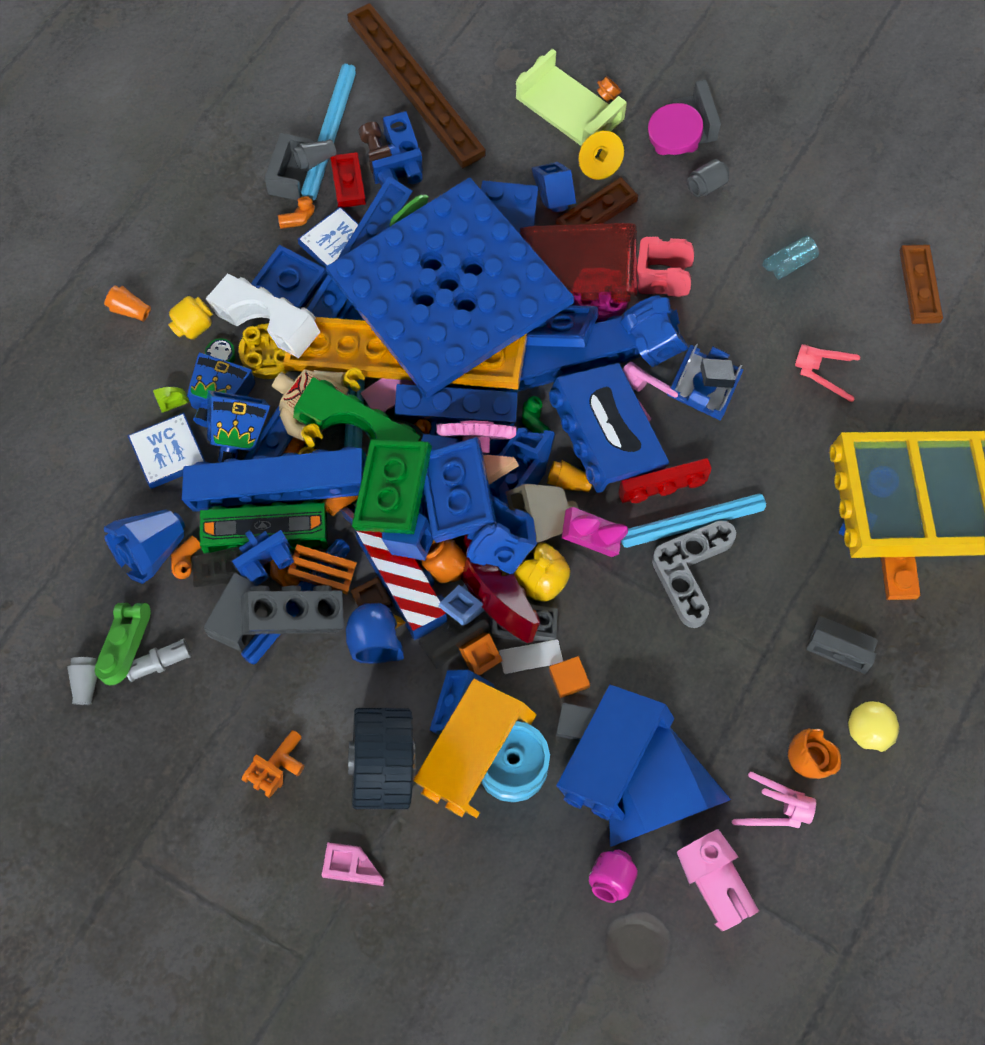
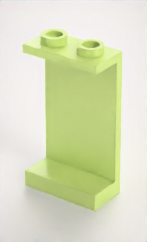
[516,49,627,146]

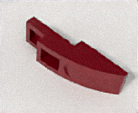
[461,534,540,643]

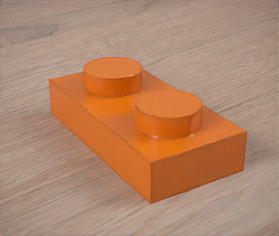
[881,537,920,600]

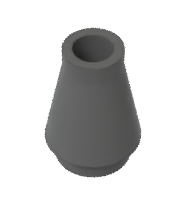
[293,139,336,171]

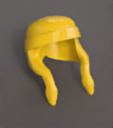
[501,542,570,601]

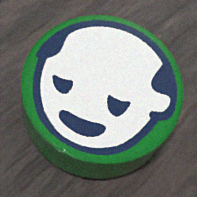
[205,338,236,363]

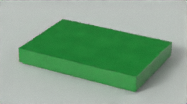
[352,439,432,534]

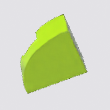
[153,387,190,412]

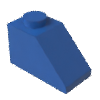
[532,162,576,212]

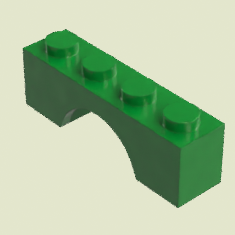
[293,377,421,441]

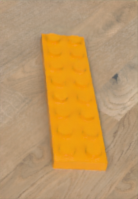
[283,317,527,389]

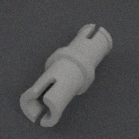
[127,638,191,682]

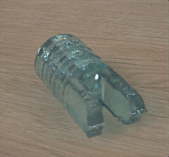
[762,235,819,279]

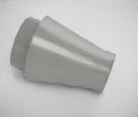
[67,657,98,705]

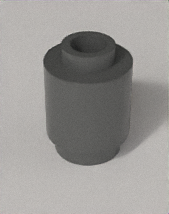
[687,159,729,197]

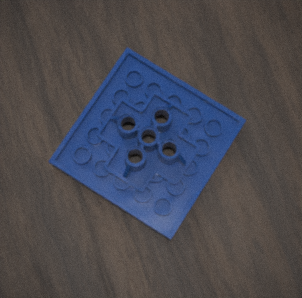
[326,177,574,398]

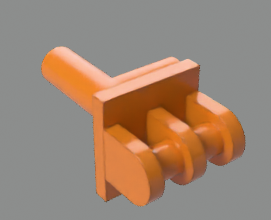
[241,730,305,798]

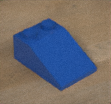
[481,181,538,248]

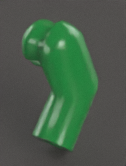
[522,396,551,433]

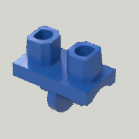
[232,530,294,586]

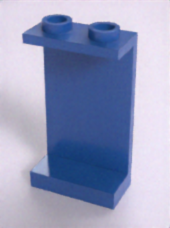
[556,685,675,821]

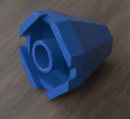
[104,509,185,584]

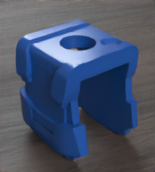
[621,295,689,368]
[466,498,537,574]

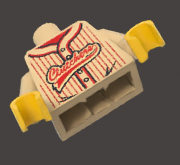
[272,368,365,448]

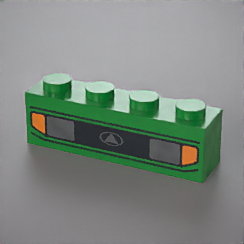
[200,500,328,556]

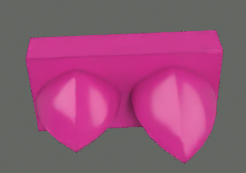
[562,507,628,557]

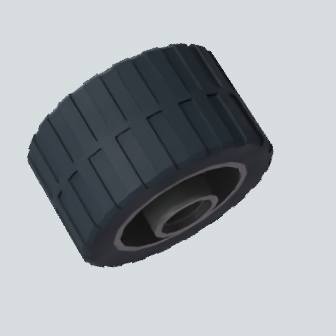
[348,708,416,809]

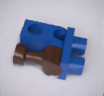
[358,111,423,186]

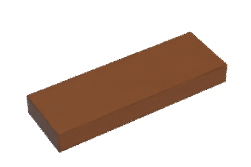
[900,245,943,324]

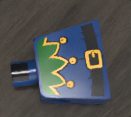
[187,352,255,427]
[207,390,270,462]

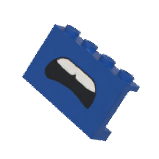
[549,363,669,493]

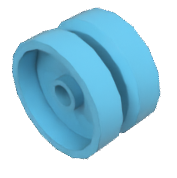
[481,721,550,803]

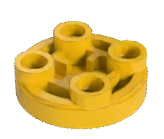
[239,323,289,379]

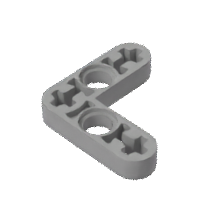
[652,520,736,628]

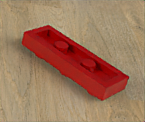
[618,458,712,503]

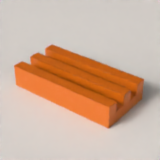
[287,544,357,594]

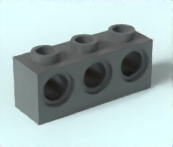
[241,586,344,635]

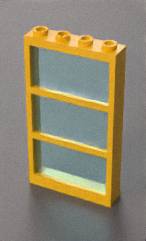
[829,431,985,558]

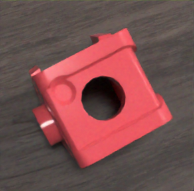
[637,237,694,297]

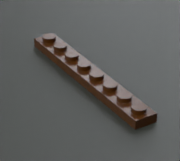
[347,3,486,169]

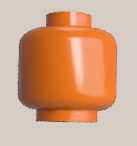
[421,539,467,583]

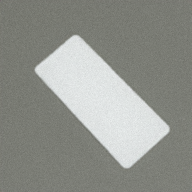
[499,640,563,674]

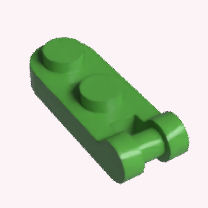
[94,603,151,686]

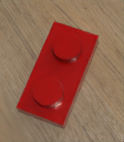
[330,152,366,208]

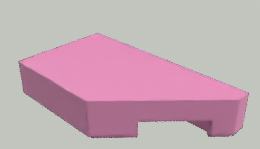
[322,842,384,886]

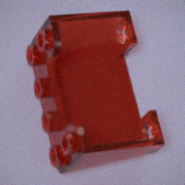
[520,223,637,303]

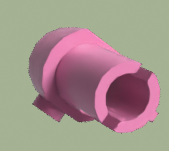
[677,829,759,932]

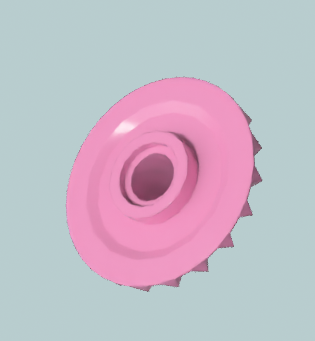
[436,421,517,454]

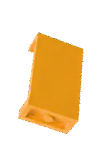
[413,679,537,818]

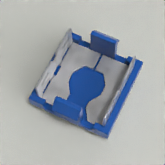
[667,344,743,420]

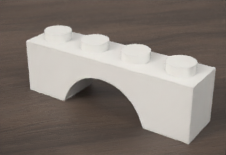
[206,273,320,358]

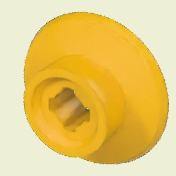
[579,131,624,180]

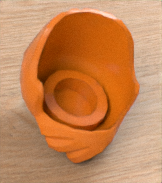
[788,728,841,779]

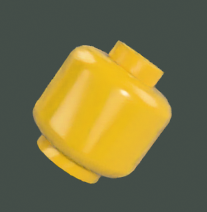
[168,296,213,340]

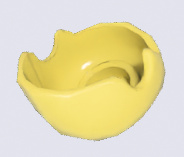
[848,701,899,752]

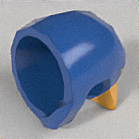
[346,603,406,664]

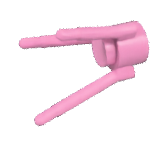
[622,362,678,422]
[732,772,816,829]

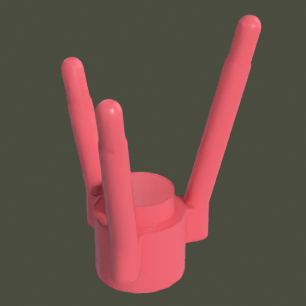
[795,344,861,402]

